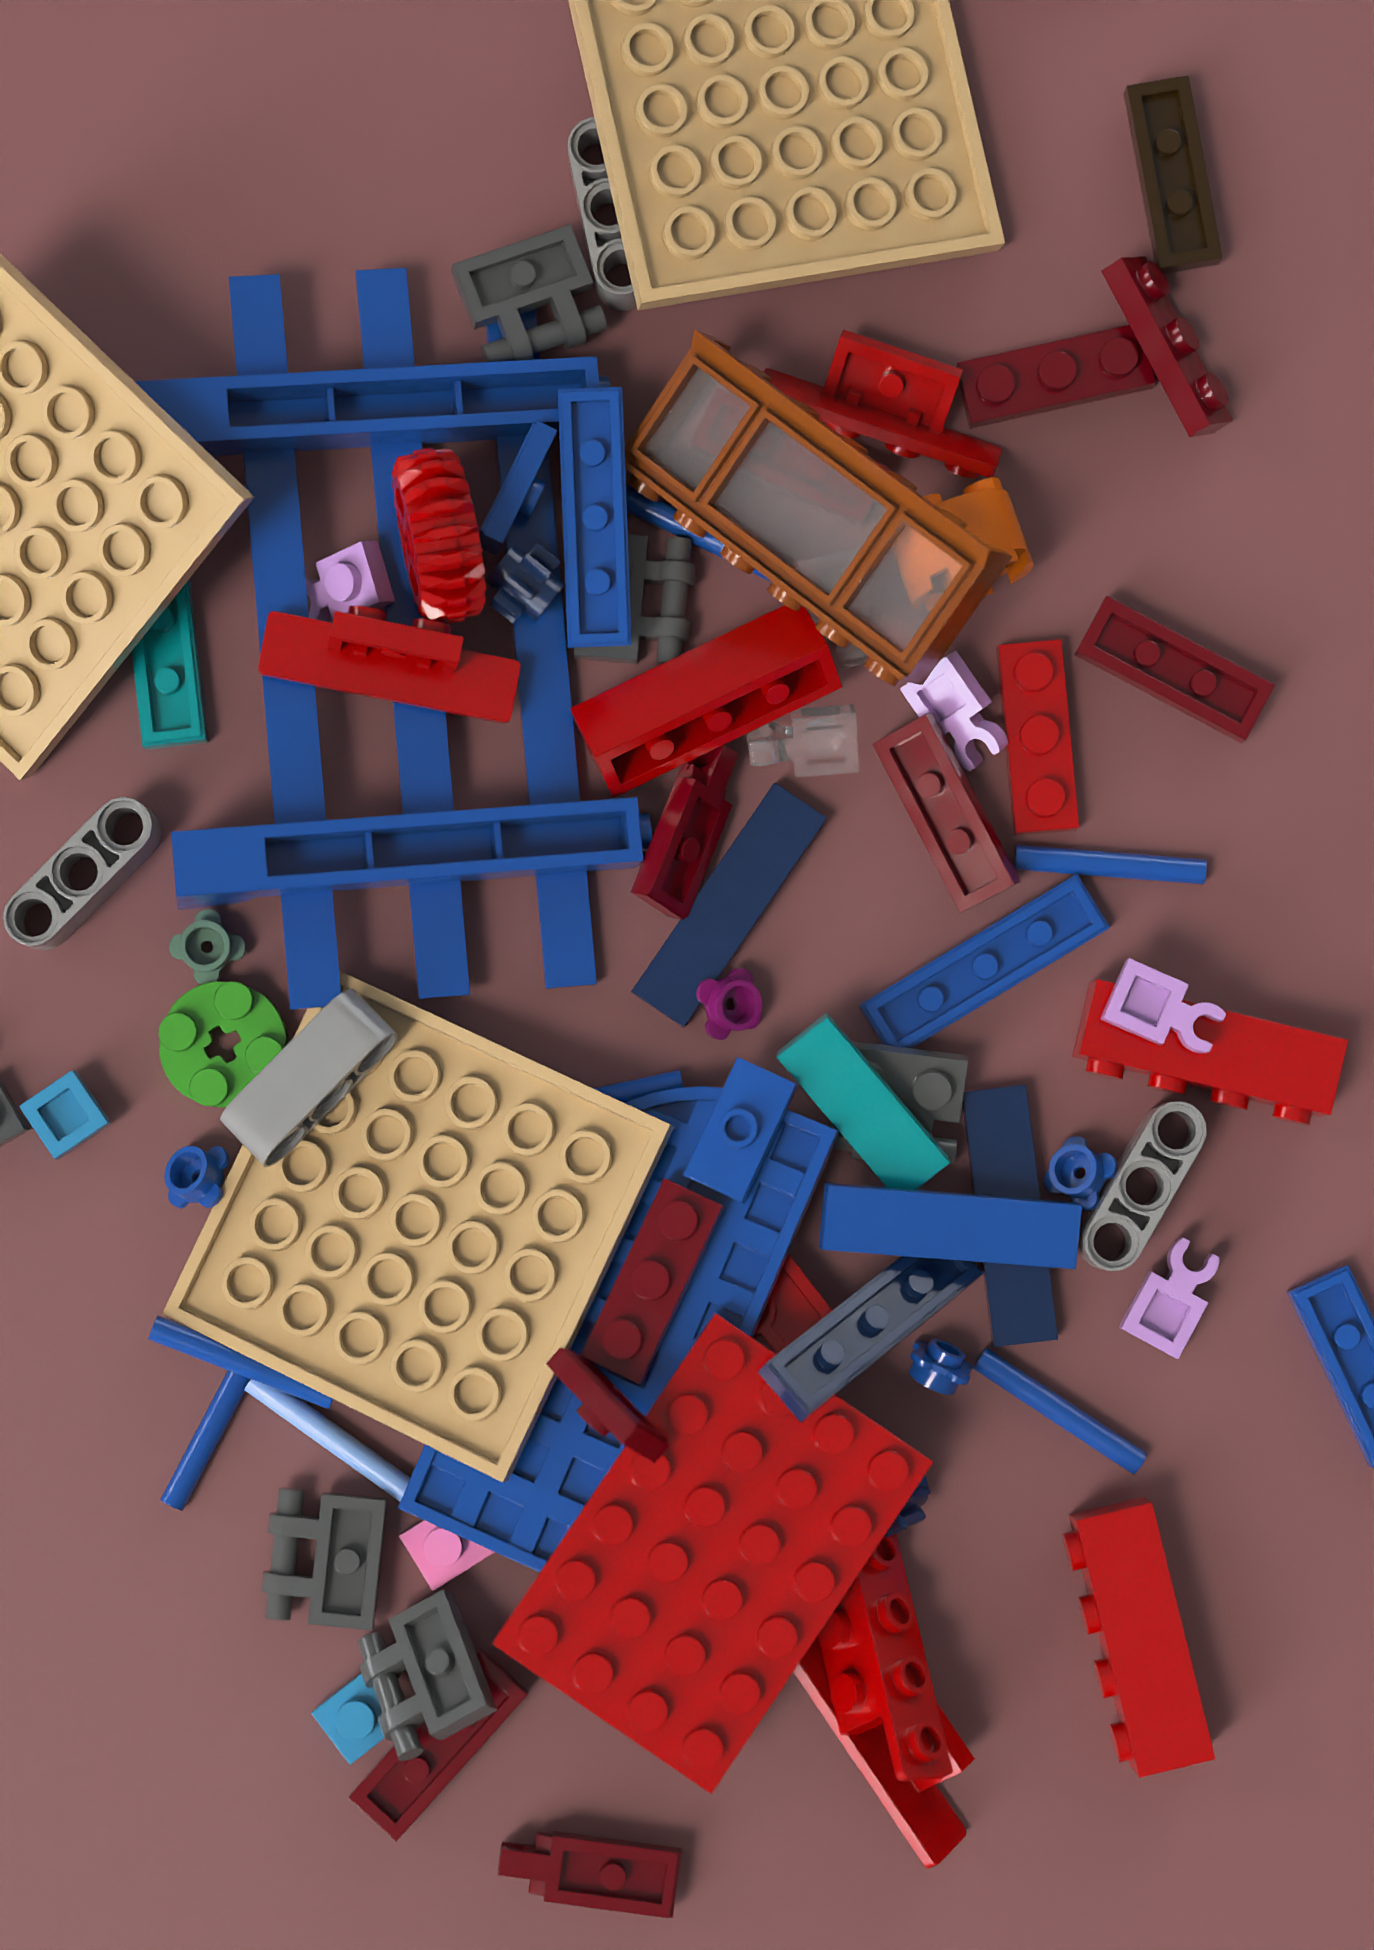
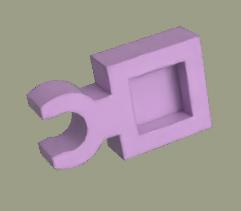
[306,541,395,622]
[900,650,1008,772]
[1100,958,1226,1053]
[1118,1237,1220,1359]

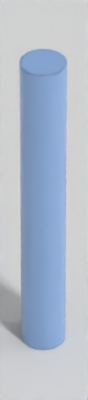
[244,1379,411,1502]

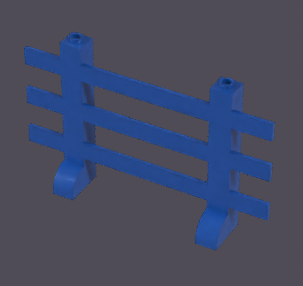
[134,268,652,1010]

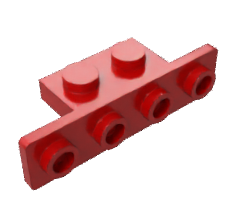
[763,329,1002,479]
[258,605,521,724]
[817,1534,953,1781]
[794,1637,975,1869]

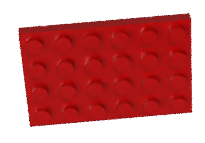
[492,1313,933,1794]

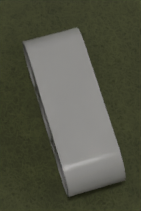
[568,117,637,311]
[3,797,162,951]
[220,989,398,1167]
[1078,1101,1207,1271]

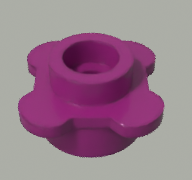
[696,968,762,1040]

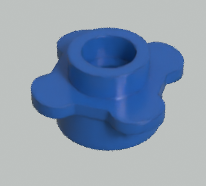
[1044,1136,1118,1211]
[164,1146,230,1209]
[908,1338,972,1395]

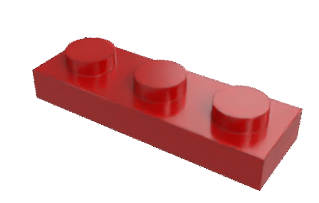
[996,639,1079,836]

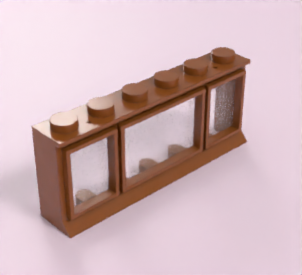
[625,329,1012,686]

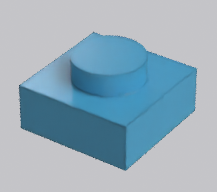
[19,1070,112,1159]
[311,1673,384,1765]

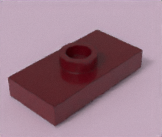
[546,1347,670,1463]

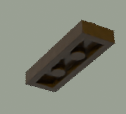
[1123,75,1223,274]

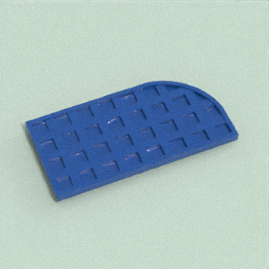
[398,1086,840,1572]

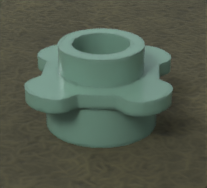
[169,909,246,984]

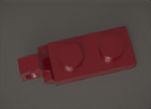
[631,744,739,920]
[498,1831,682,1918]

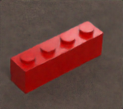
[570,605,842,798]
[1072,979,1348,1125]
[1062,1497,1215,1778]

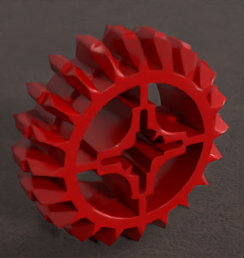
[392,448,486,624]

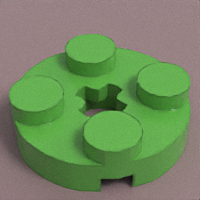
[158,981,289,1108]

